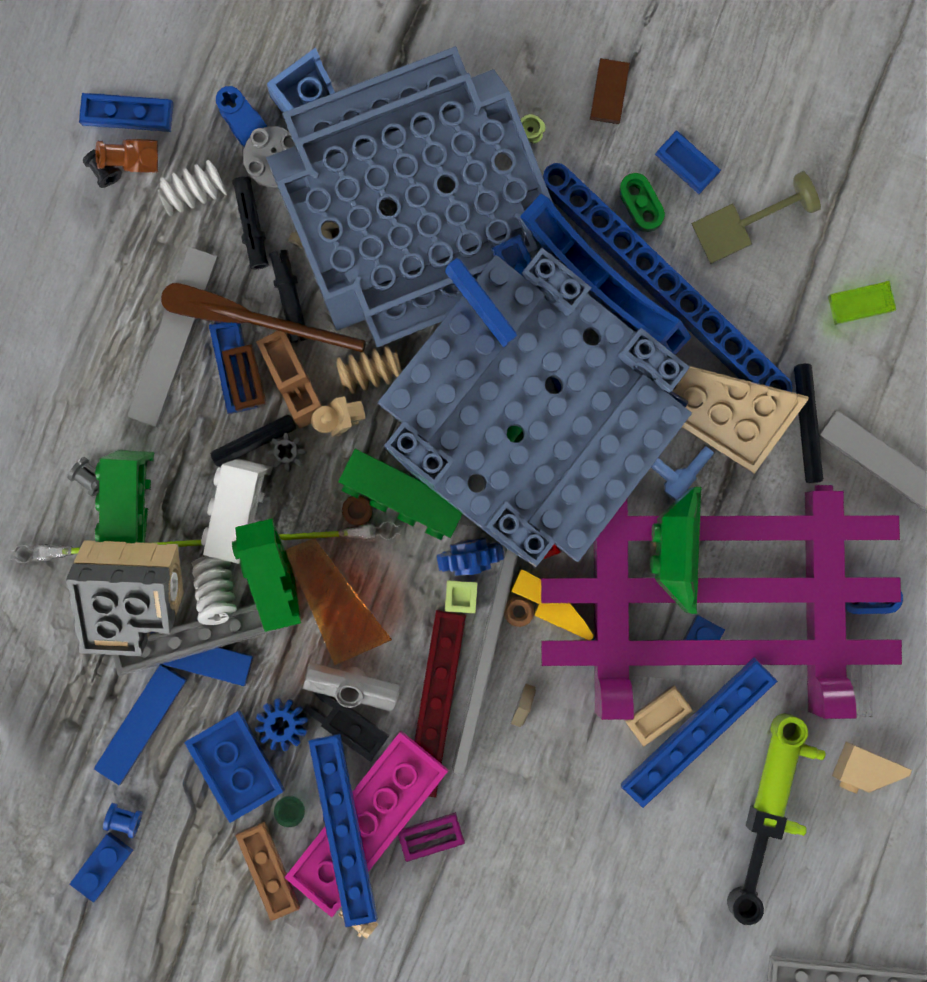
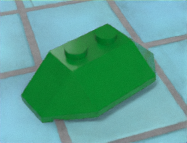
[650,487,702,614]

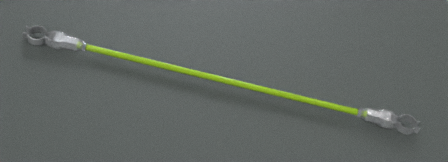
[10,521,400,563]

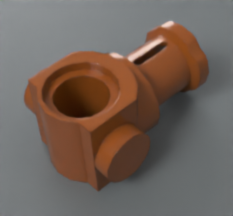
[95,139,158,173]

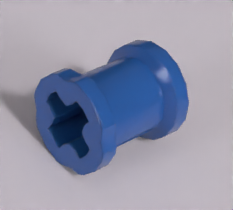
[103,803,143,839]

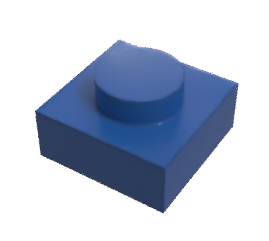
[683,615,725,640]

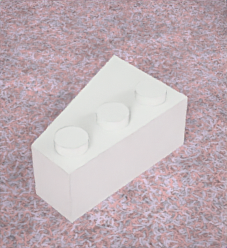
[201,458,273,564]

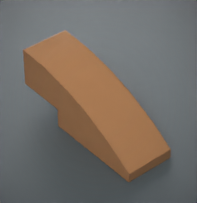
[256,331,322,429]

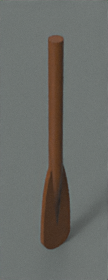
[161,283,366,352]

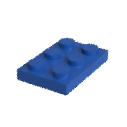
[184,710,285,823]

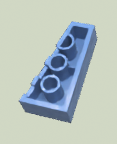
[267,47,335,113]

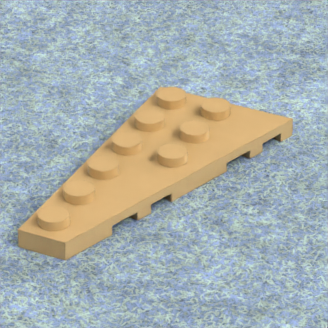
[672,366,808,474]

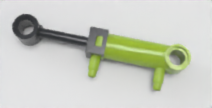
[727,713,826,925]

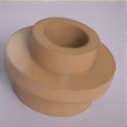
[504,596,534,627]

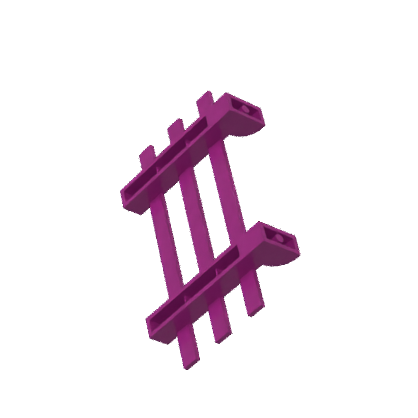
[541,485,902,720]

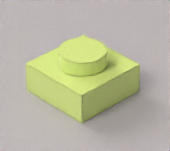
[445,580,477,613]

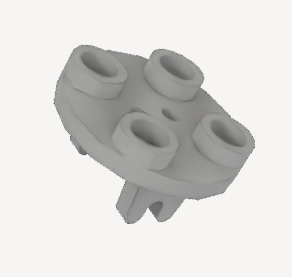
[243,126,296,187]

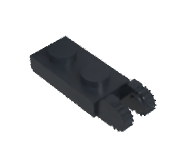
[303,692,389,762]

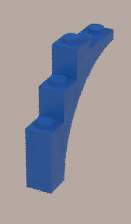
[520,194,691,355]

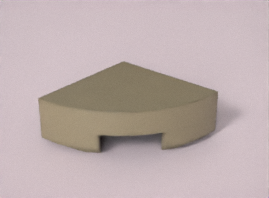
[511,683,536,727]

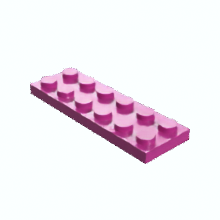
[284,731,449,918]

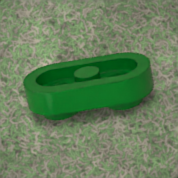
[619,173,665,232]

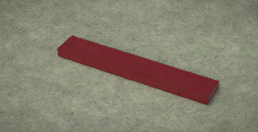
[414,610,466,798]

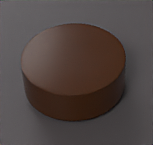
[342,495,373,526]

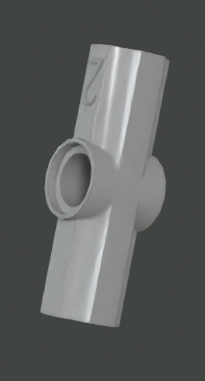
[302,662,399,711]

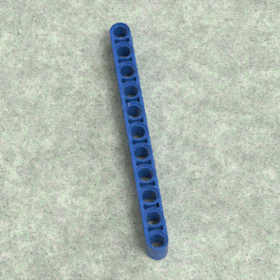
[543,163,793,392]

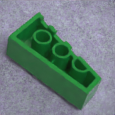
[338,448,463,540]

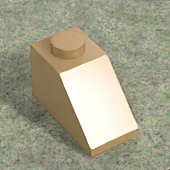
[832,742,912,794]

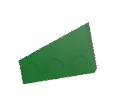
[95,450,154,544]
[232,518,301,632]

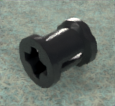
[83,149,123,188]

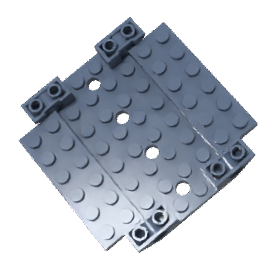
[266,46,553,348]
[377,248,692,567]

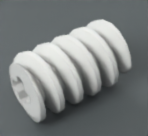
[158,160,227,216]
[191,556,237,625]

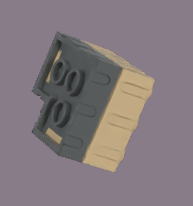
[66,540,184,656]

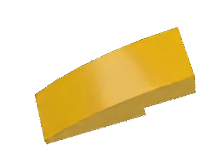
[510,569,594,640]

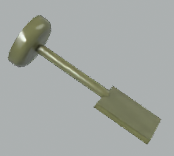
[691,171,821,264]

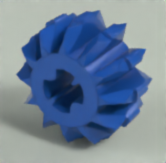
[255,698,308,751]

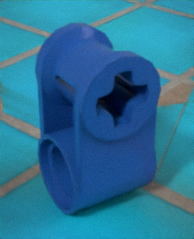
[216,86,267,148]

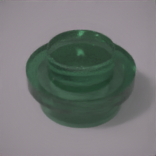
[274,796,305,827]

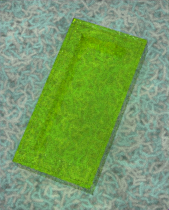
[828,281,896,325]

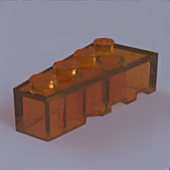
[285,538,392,665]

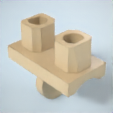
[311,396,366,437]

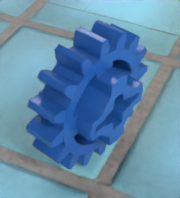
[436,538,505,576]

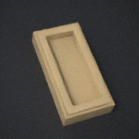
[625,685,693,747]

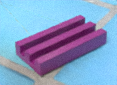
[398,812,465,862]

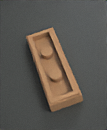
[235,821,300,921]

